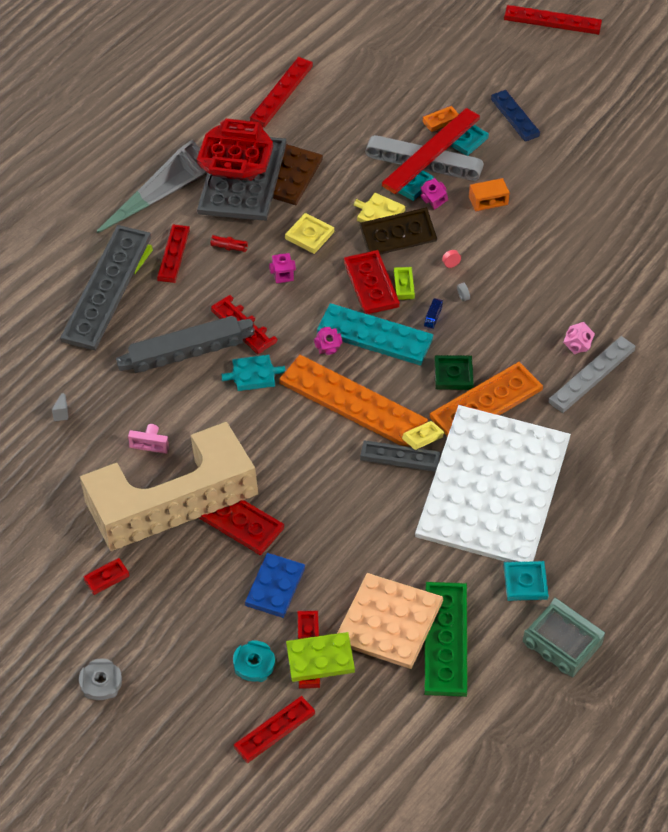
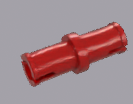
[210,235,248,252]

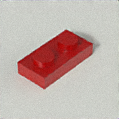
[83,558,130,595]

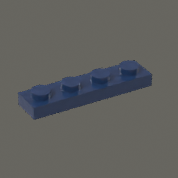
[491,90,540,142]

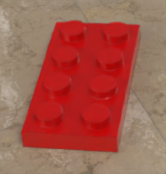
[344,250,400,314]
[198,500,284,556]

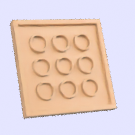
[337,573,443,669]

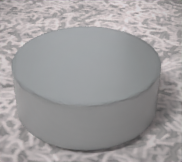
[457,282,470,302]

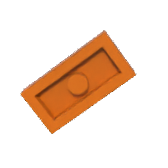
[423,106,459,132]

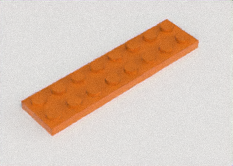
[279,354,428,447]

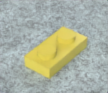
[402,421,444,450]

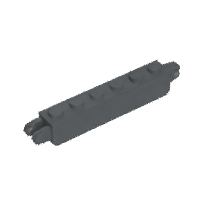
[116,316,255,373]

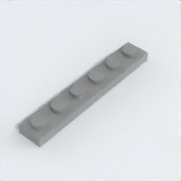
[549,336,636,413]

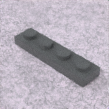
[360,440,440,472]

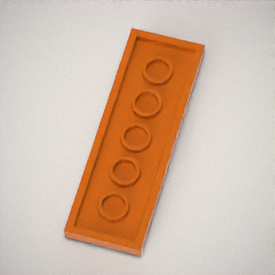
[429,362,543,437]

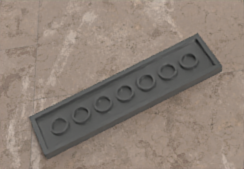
[60,225,151,351]

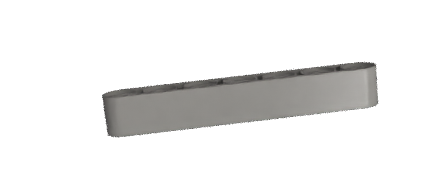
[365,135,484,181]

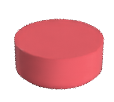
[442,250,461,268]

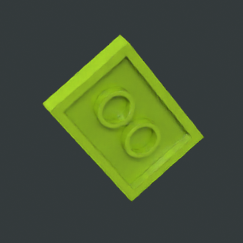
[286,632,355,682]

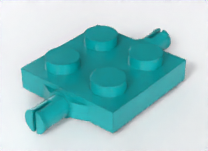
[221,355,286,391]

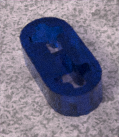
[424,298,443,329]

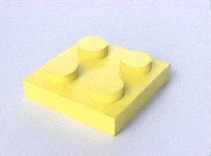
[285,213,334,254]

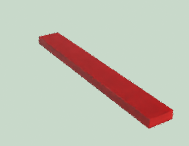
[382,108,480,194]

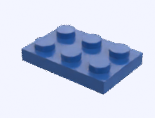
[245,553,305,618]

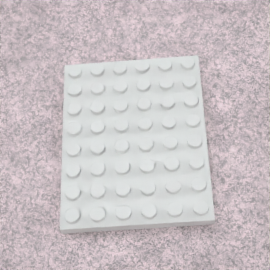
[415,405,571,562]

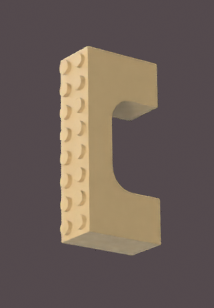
[80,422,258,551]

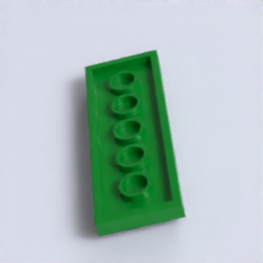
[424,582,467,697]

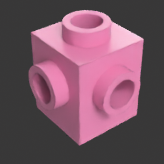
[563,322,595,354]

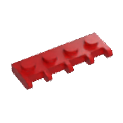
[211,295,278,355]

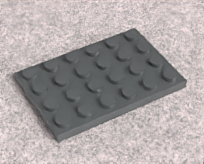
[197,137,287,221]

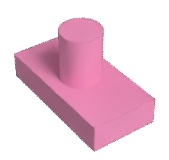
[128,424,169,454]

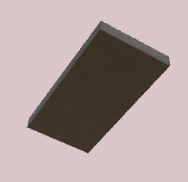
[359,207,437,255]

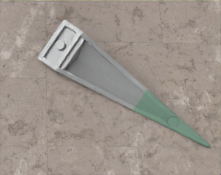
[97,140,207,233]

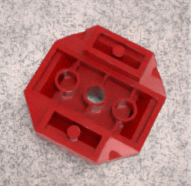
[197,118,273,181]

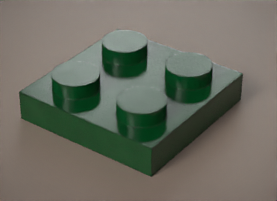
[434,355,474,390]

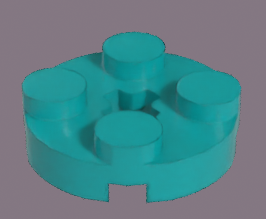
[233,640,275,682]

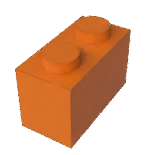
[469,178,510,211]

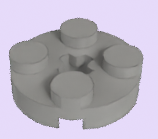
[79,659,122,700]

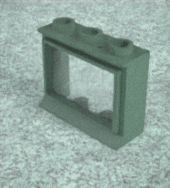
[523,597,605,677]

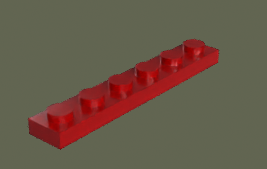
[504,5,602,35]
[250,57,313,128]

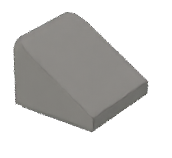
[52,393,69,421]

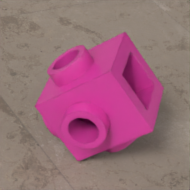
[421,178,448,210]
[269,253,296,284]
[314,327,342,355]

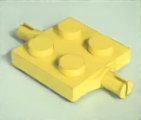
[354,193,405,222]

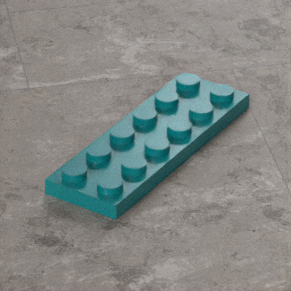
[317,303,434,366]

